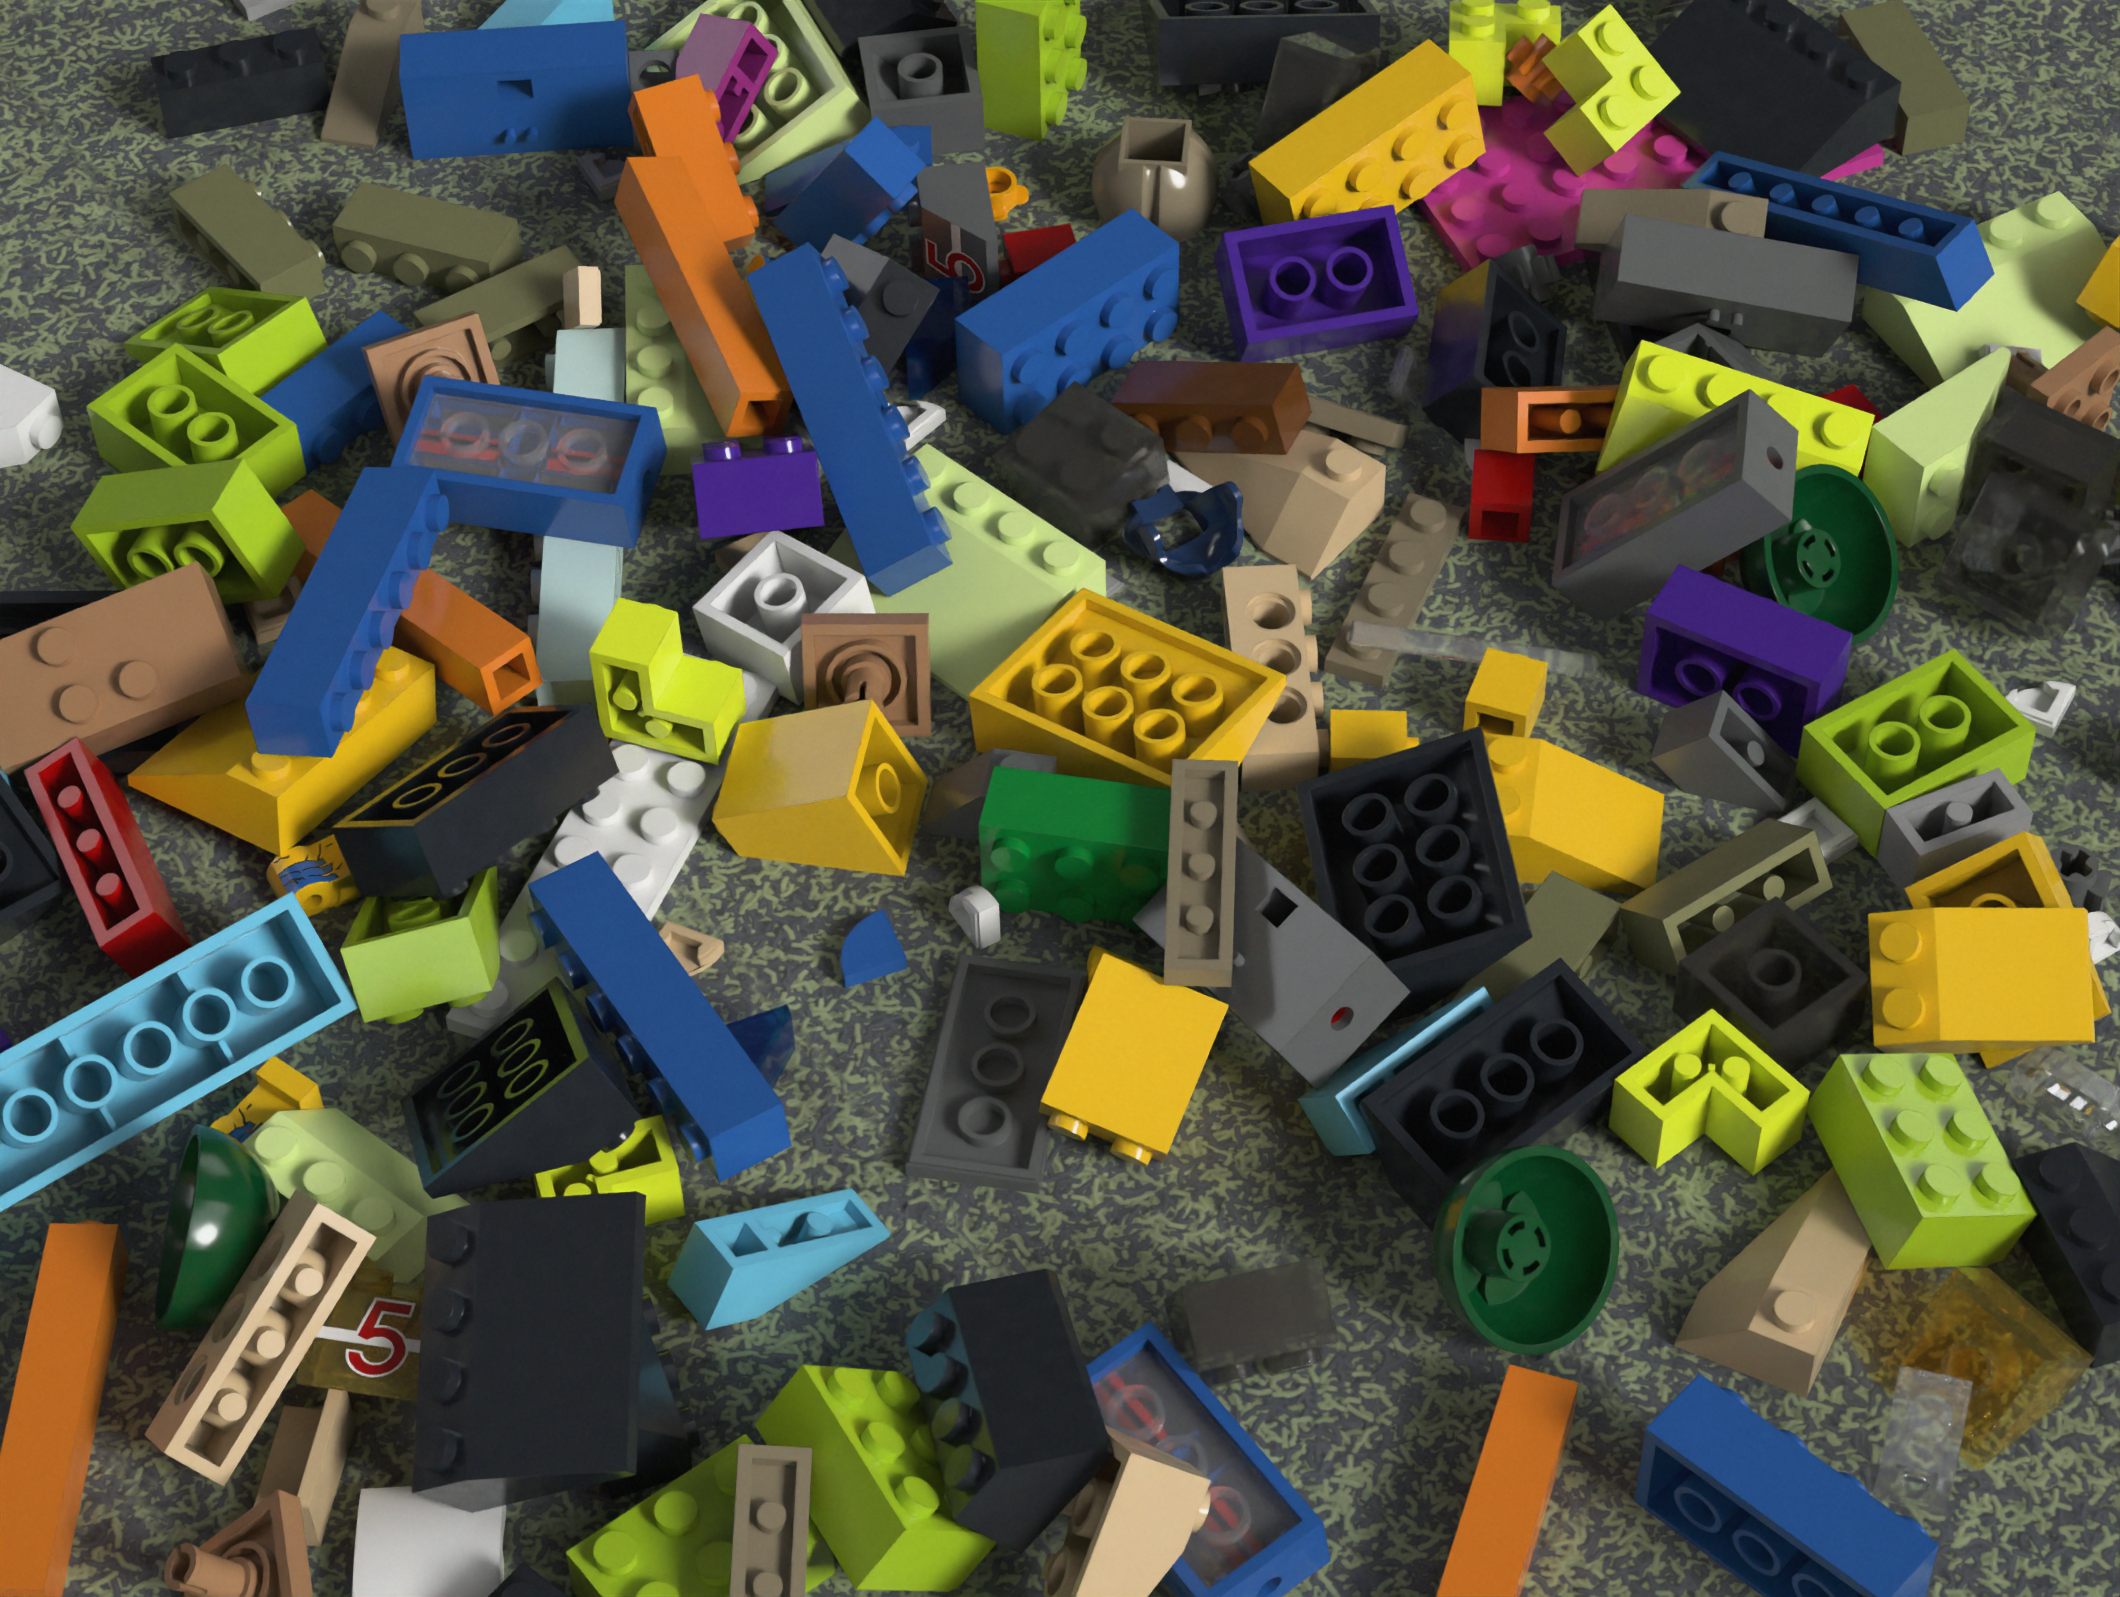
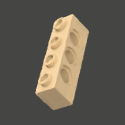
[1221,564,1330,792]
[144,1189,377,1486]

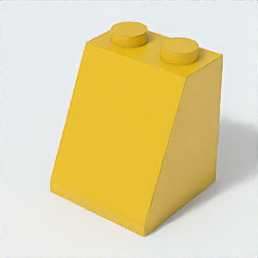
[712,699,928,877]
[1039,953,1229,1167]

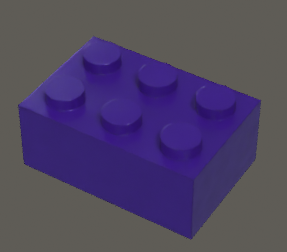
[1214,204,1419,362]
[691,433,824,539]
[1636,564,1853,759]

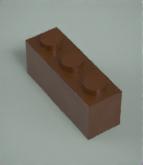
[1110,360,1312,455]

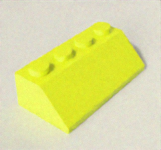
[1595,340,1875,477]

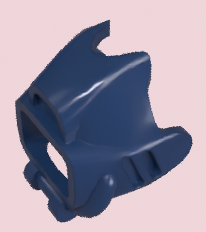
[1124,481,1244,580]

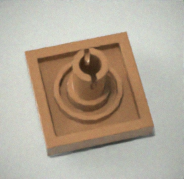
[361,310,500,452]
[2005,326,2120,477]
[801,613,932,737]
[164,1489,313,1597]

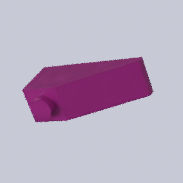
[675,13,779,144]

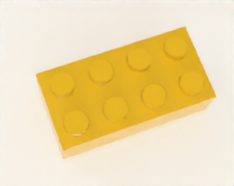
[1248,39,1486,226]

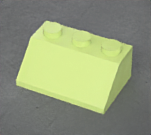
[242,1108,470,1300]

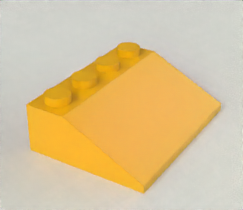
[968,587,1287,789]
[128,646,437,857]

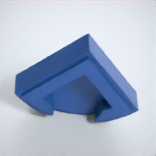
[841,909,907,988]

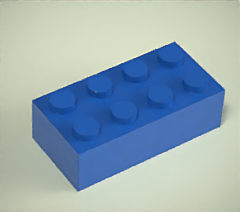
[955,208,1179,436]
[1634,1373,1939,1597]

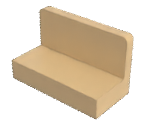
[254,1384,356,1547]

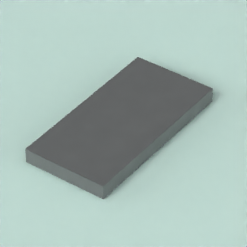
[905,954,1087,1194]

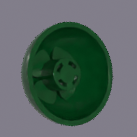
[1738,464,1899,646]
[155,1124,282,1331]
[1432,1145,1619,1355]

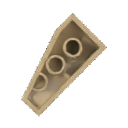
[1170,430,1386,581]
[1674,1166,1875,1398]
[1040,1425,1211,1597]

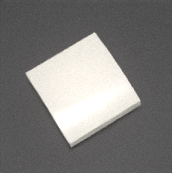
[352,1486,506,1597]

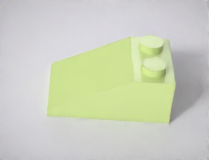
[1862,346,2012,548]

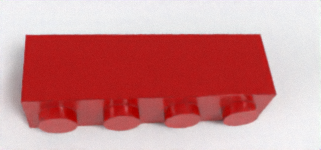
[23,737,193,979]

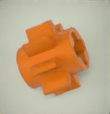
[1504,33,1564,103]

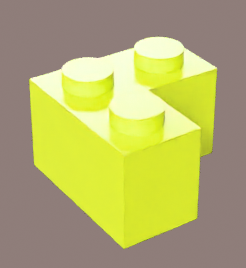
[1447,0,1561,106]
[1541,4,1681,177]
[589,597,747,765]
[1608,1008,1810,1175]
[533,1114,685,1226]

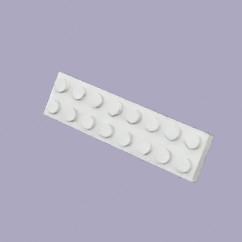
[446,653,780,1056]

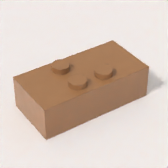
[0,561,254,786]

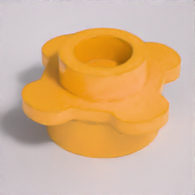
[985,167,1029,222]

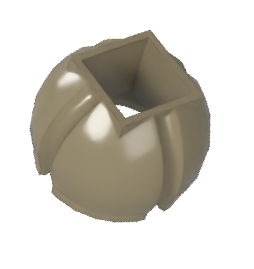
[1091,117,1219,243]

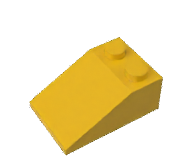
[1484,733,1665,895]
[1904,831,2112,1069]
[1868,907,2095,1055]

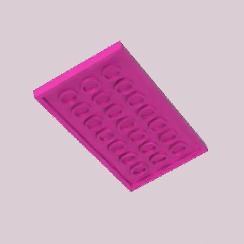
[1415,89,1885,273]

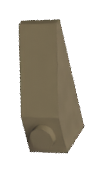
[320,0,425,150]
[1574,189,1769,252]

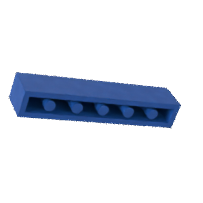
[1680,151,1995,312]
[746,242,953,597]
[245,467,449,758]
[527,851,792,1183]

